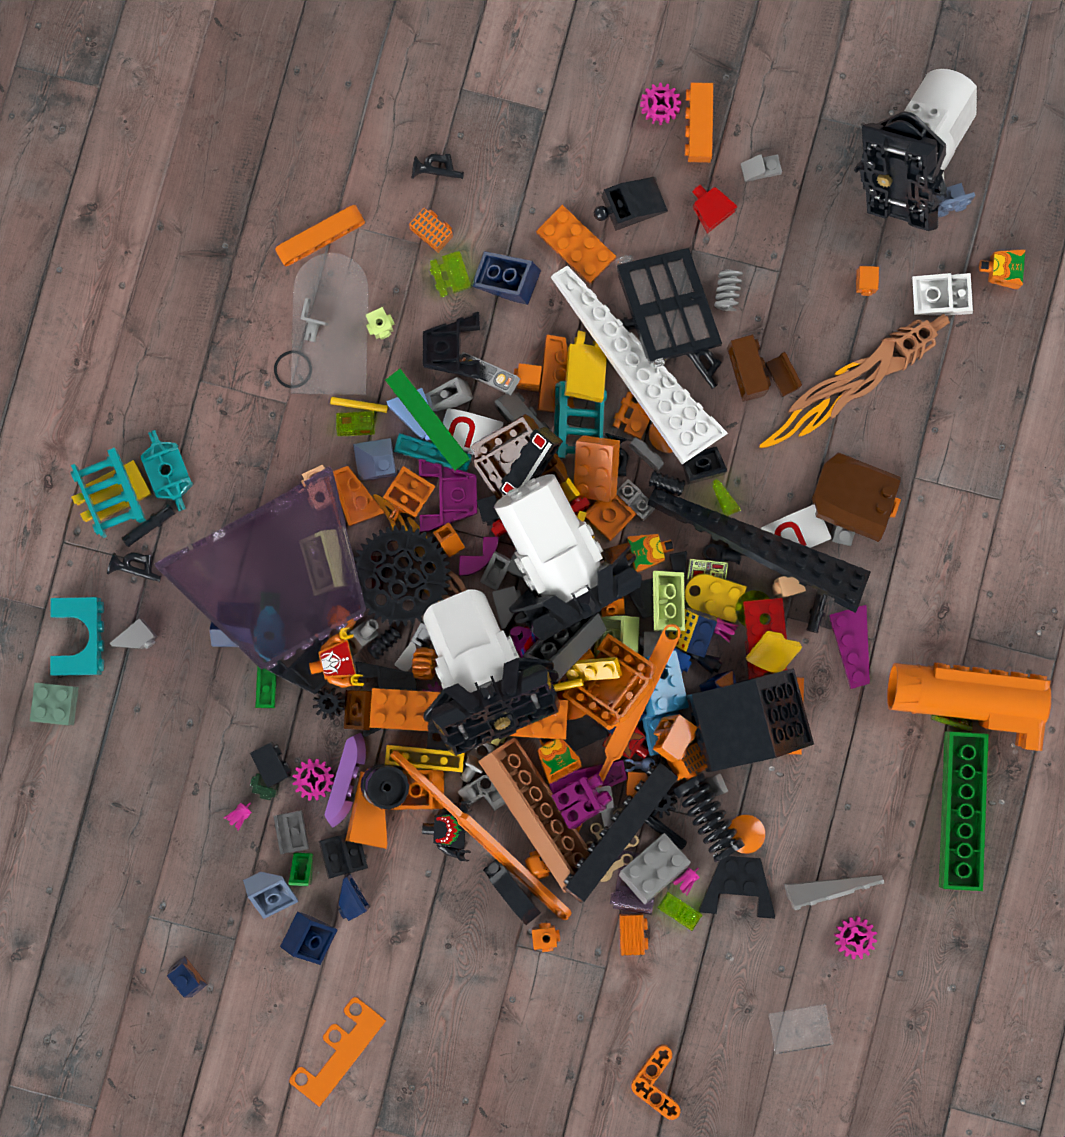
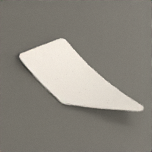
[394,641,416,672]

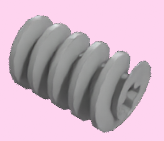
[714,269,743,311]

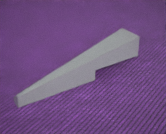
[784,875,884,910]

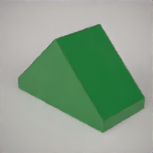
[289,853,313,886]

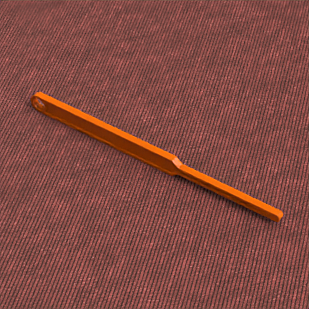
[576,624,681,833]
[390,750,572,920]

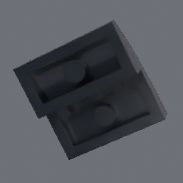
[319,833,368,879]

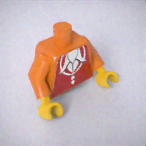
[309,627,364,688]

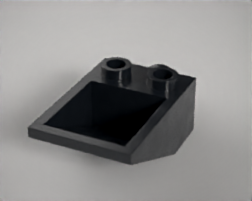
[594,177,668,231]

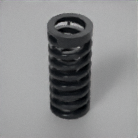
[673,773,745,862]

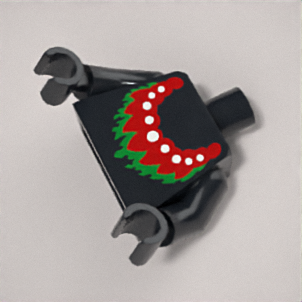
[422,800,472,862]

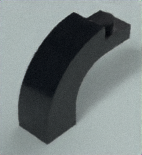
[483,859,541,925]

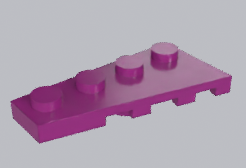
[828,605,870,689]
[549,759,627,794]

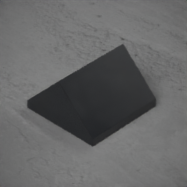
[682,446,727,485]

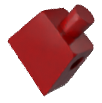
[692,185,738,233]

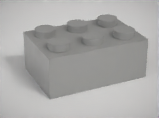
[619,833,691,905]

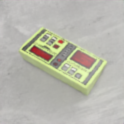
[687,559,728,579]

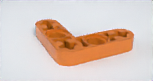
[631,1044,680,1120]

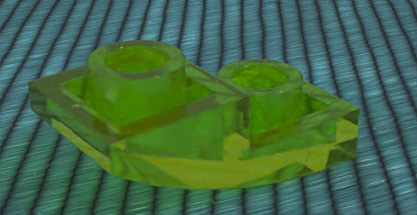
[657,891,702,931]

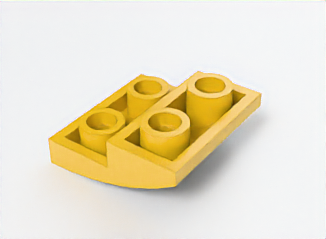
[746,631,803,673]

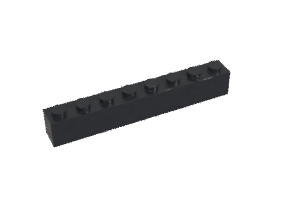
[562,763,678,903]

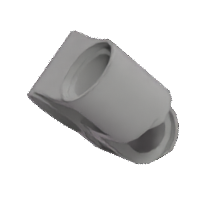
[457,774,506,811]

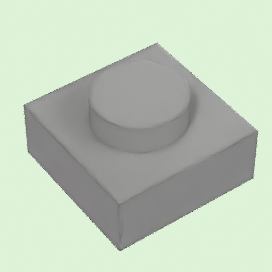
[703,774,728,797]

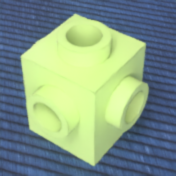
[366,307,395,339]

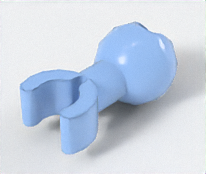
[625,757,655,772]

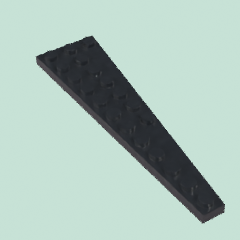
[647,488,871,613]

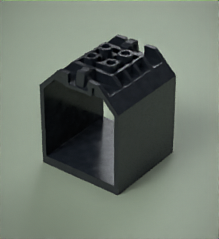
[686,668,814,772]

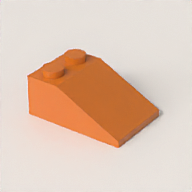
[384,770,444,810]

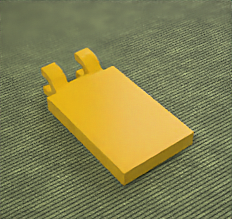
[565,331,607,403]
[71,460,152,522]

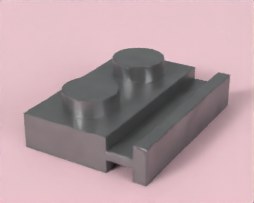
[629,437,664,472]
[273,810,309,855]

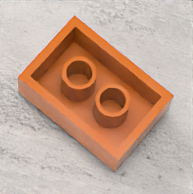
[574,435,620,502]

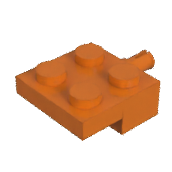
[383,466,436,522]

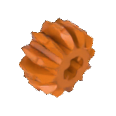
[412,647,437,680]

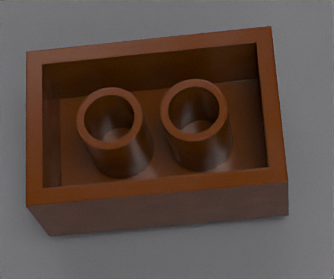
[727,334,771,402]

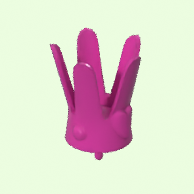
[714,618,739,643]
[223,802,252,831]
[672,867,700,896]

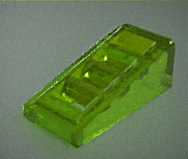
[711,479,741,516]

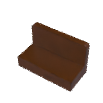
[765,352,802,397]

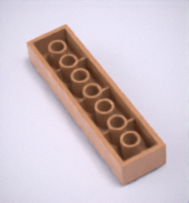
[478,737,589,893]

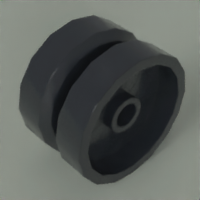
[360,764,409,810]

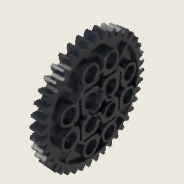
[350,525,451,627]

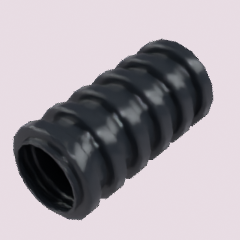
[649,470,685,496]
[367,626,402,660]

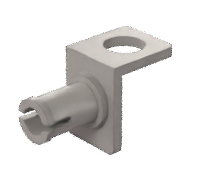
[301,298,329,342]
[344,619,379,656]
[460,742,495,783]
[596,786,618,827]

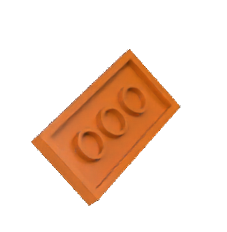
[536,205,616,284]

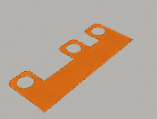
[289,997,386,1107]

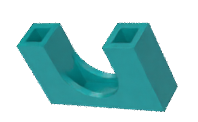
[50,597,104,676]

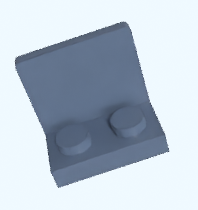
[938,183,975,217]

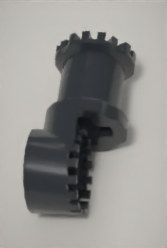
[702,544,742,565]

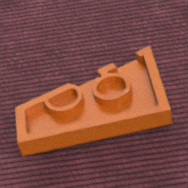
[330,466,385,526]

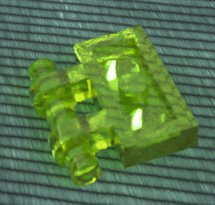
[429,251,472,297]

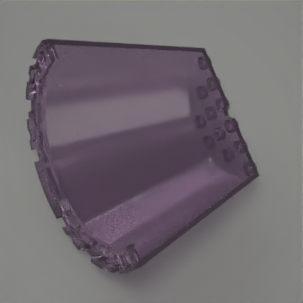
[154,466,366,670]

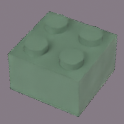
[30,683,79,725]

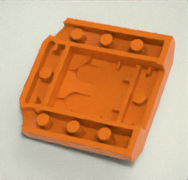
[562,633,657,730]

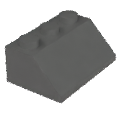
[495,391,550,430]

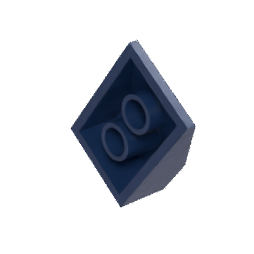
[471,251,541,305]

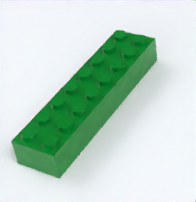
[939,732,989,891]

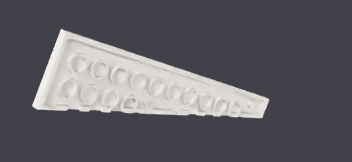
[551,266,728,464]

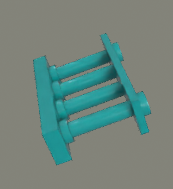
[554,381,607,460]
[70,448,146,538]

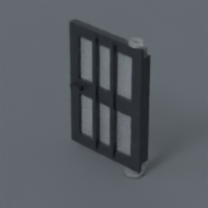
[615,248,722,367]

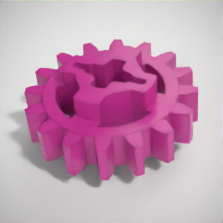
[640,83,681,125]
[293,759,335,801]
[834,916,877,960]

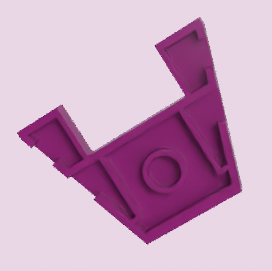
[419,459,477,533]

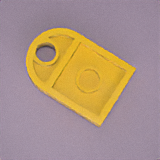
[685,574,747,623]

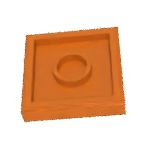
[585,494,637,541]

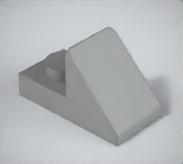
[740,154,782,182]
[480,551,511,591]

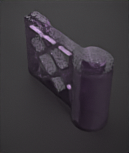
[609,850,654,915]

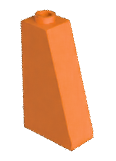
[346,769,387,849]

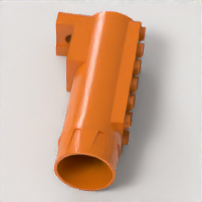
[887,662,1052,751]

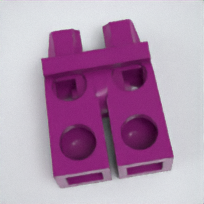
[551,775,612,829]

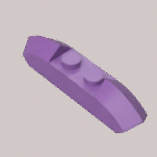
[324,732,366,828]

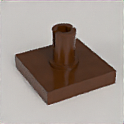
[344,690,372,730]

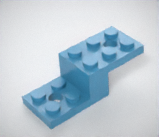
[642,651,689,756]

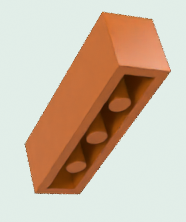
[685,83,713,163]

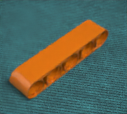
[275,205,365,266]

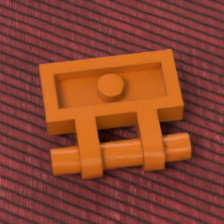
[612,391,650,440]

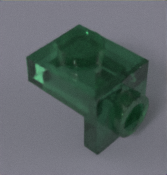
[250,773,279,800]

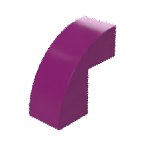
[459,537,499,577]

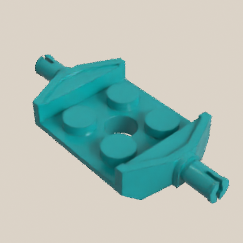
[140,430,194,512]

